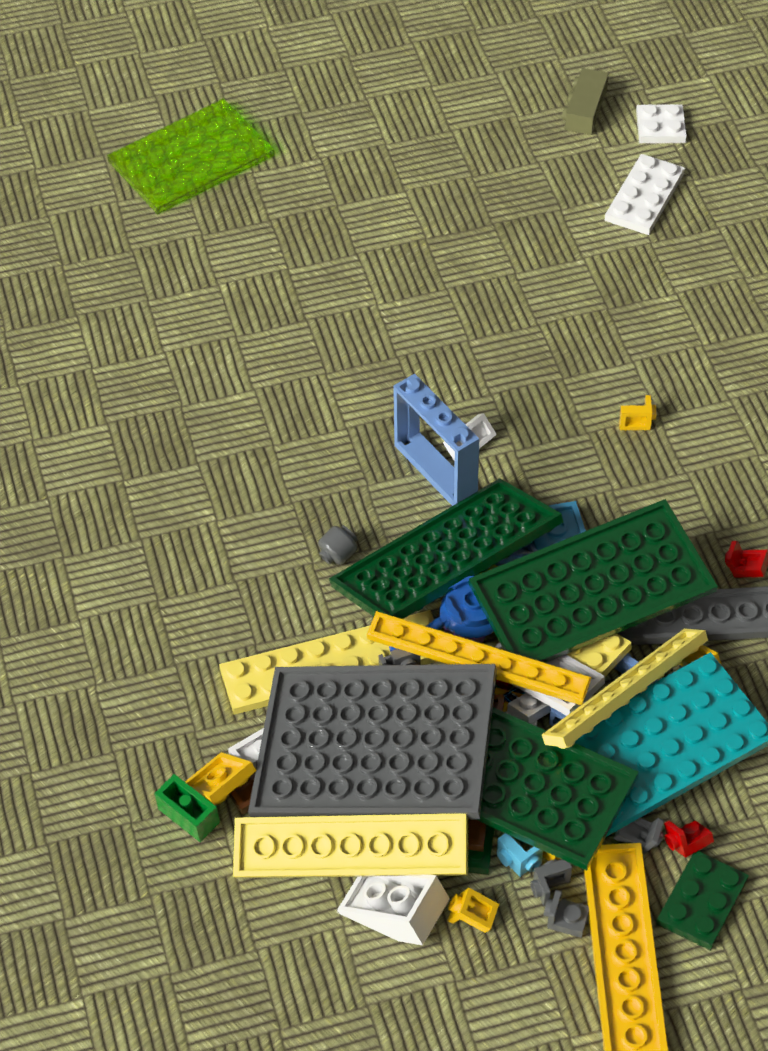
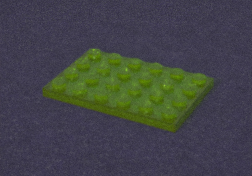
[107,98,275,215]

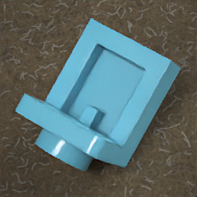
[497,833,543,877]

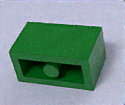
[154,774,220,843]

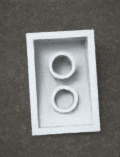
[337,875,450,945]

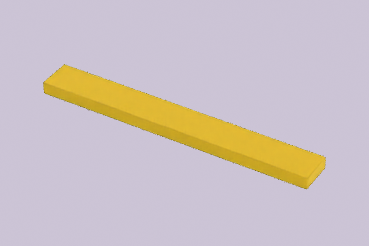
[367,611,591,705]

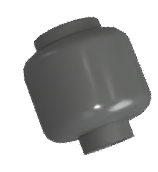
[318,525,358,565]

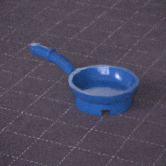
[389,576,494,651]

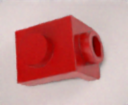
[725,541,768,578]

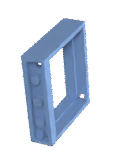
[393,374,479,506]

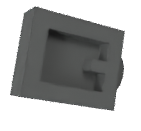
[544,890,589,938]

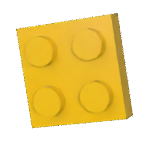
[185,752,256,805]

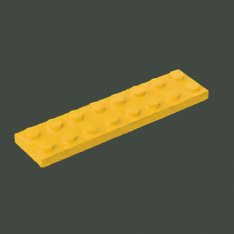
[584,843,668,1051]

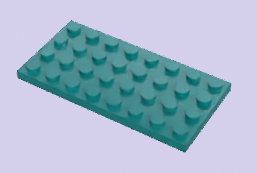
[575,652,768,837]

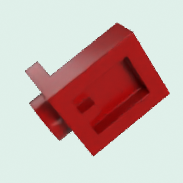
[664,820,714,858]

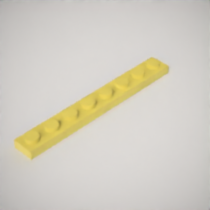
[542,629,708,749]

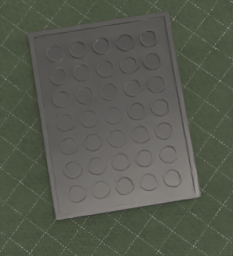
[248,664,497,819]

